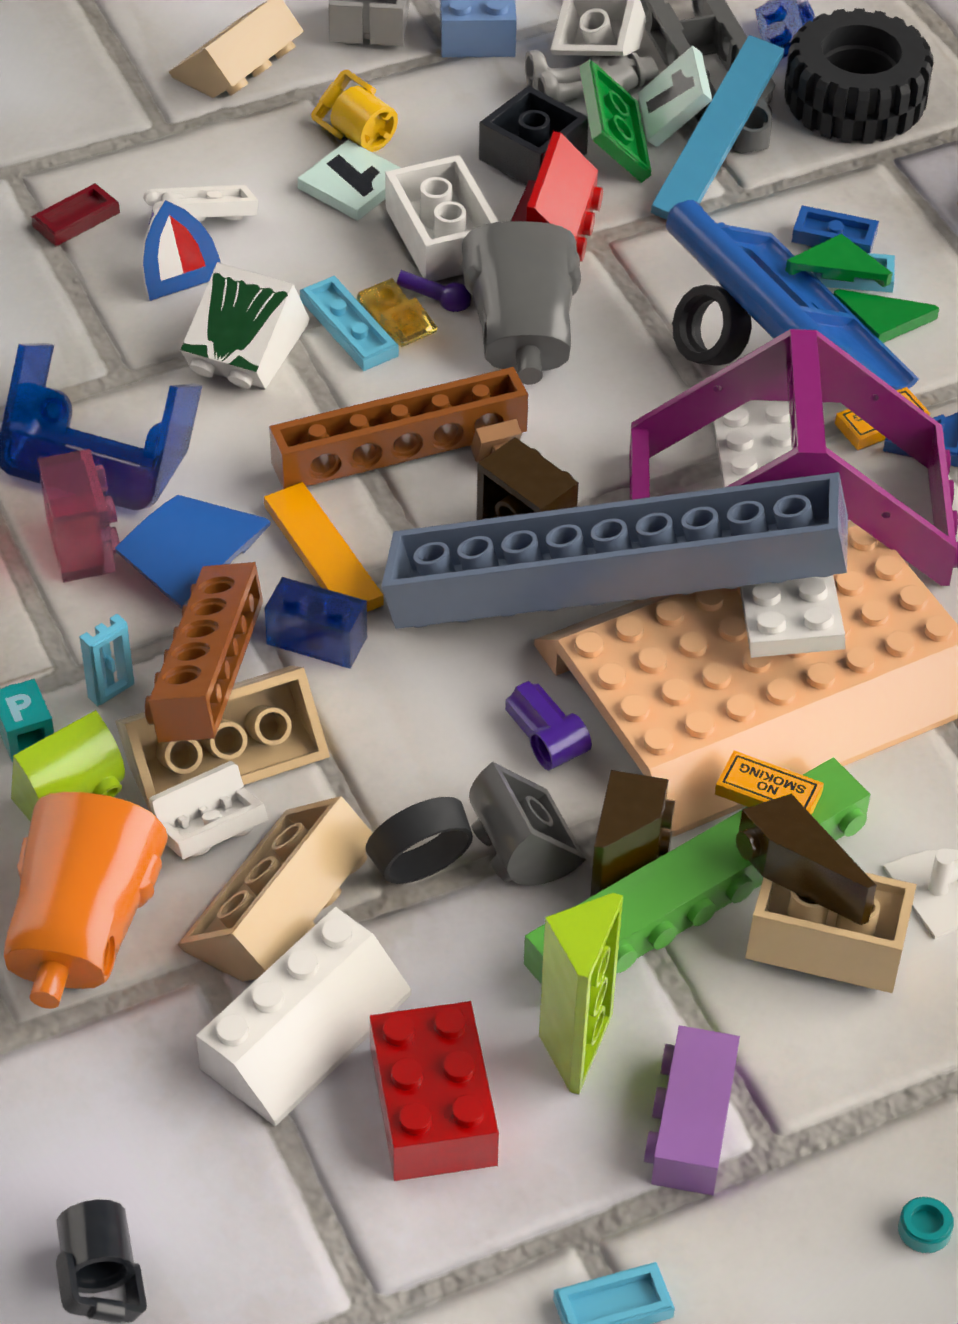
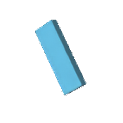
[300,275,399,371]

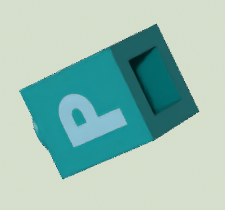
[0,678,54,762]

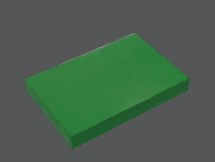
[579,59,652,183]

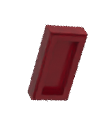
[31,183,120,247]

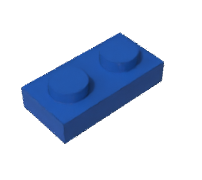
[791,205,879,253]

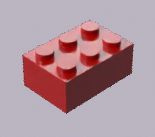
[369,1001,499,1181]

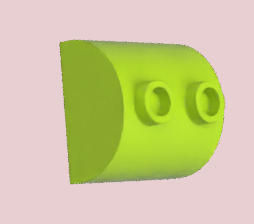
[11,710,125,822]

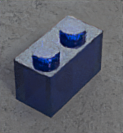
[264,577,367,669]

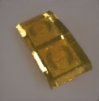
[357,278,438,347]

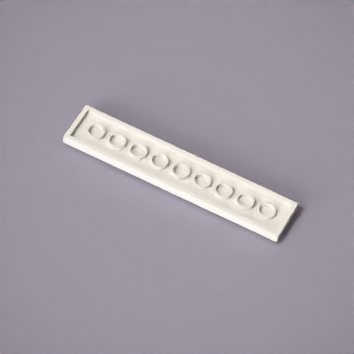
[713,400,846,658]

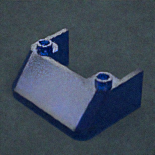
[0,343,203,510]

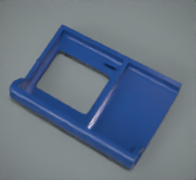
[666,200,919,391]

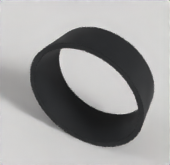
[365,797,473,884]

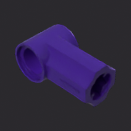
[505,681,592,771]

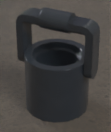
[56,1199,147,1323]

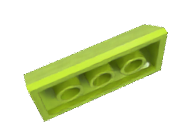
[539,893,623,1095]

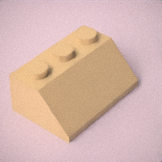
[168,0,304,98]
[745,872,917,993]

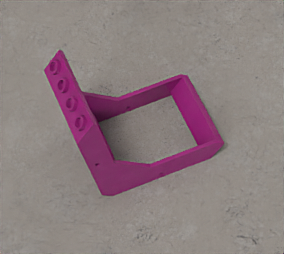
[629,329,958,586]

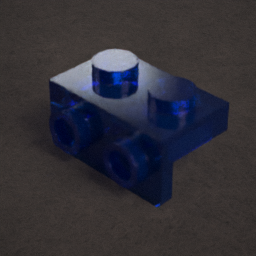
[755,0,815,59]

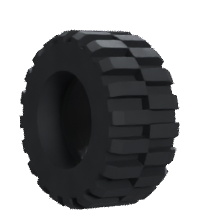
[784,8,934,144]

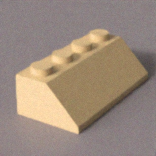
[115,666,330,812]
[178,796,372,982]

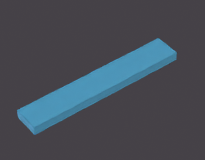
[651,35,784,220]

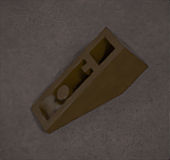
[736,793,877,925]

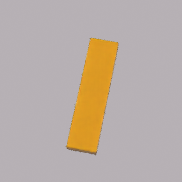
[264,482,384,621]

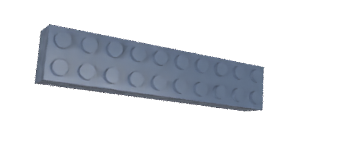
[381,472,848,629]

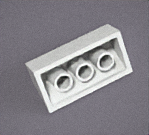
[196,907,411,1127]

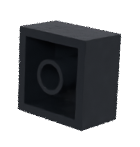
[479,86,589,185]

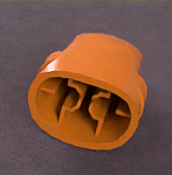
[4,792,167,1009]

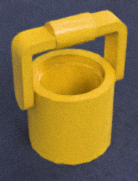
[311,69,398,152]

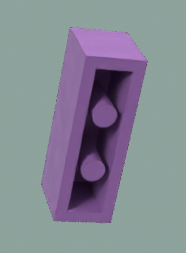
[644,1025,740,1196]

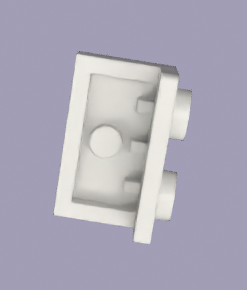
[149,761,269,859]

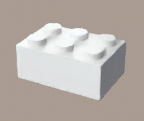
[385,155,499,281]

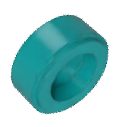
[898,1197,954,1253]

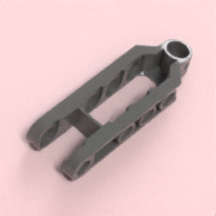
[640,0,776,154]

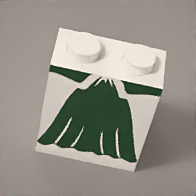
[180,262,310,389]

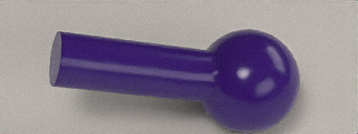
[396,270,472,312]

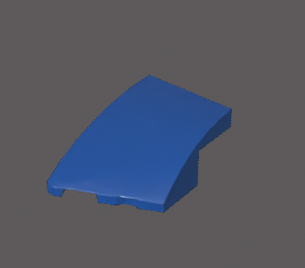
[115,495,271,610]

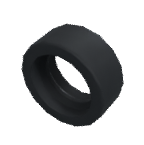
[672,284,752,366]

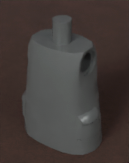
[462,221,581,385]

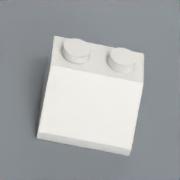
[550,0,647,56]

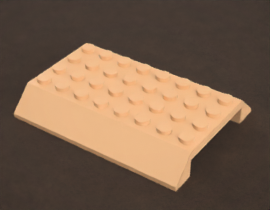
[534,521,958,837]

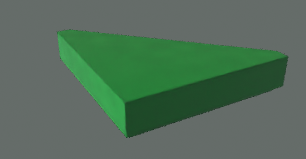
[785,233,893,287]
[833,289,939,343]

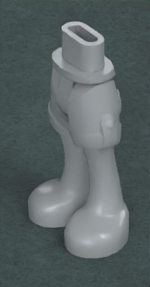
[525,50,659,103]

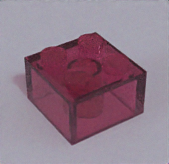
[37,449,120,582]

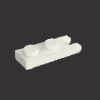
[143,185,258,222]

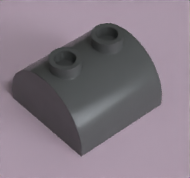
[469,761,586,886]

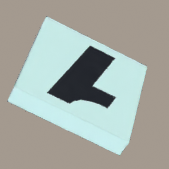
[638,45,712,147]
[297,140,401,221]

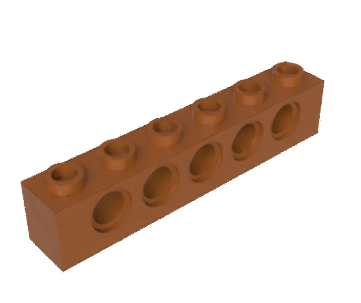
[269,367,529,489]
[145,562,263,743]

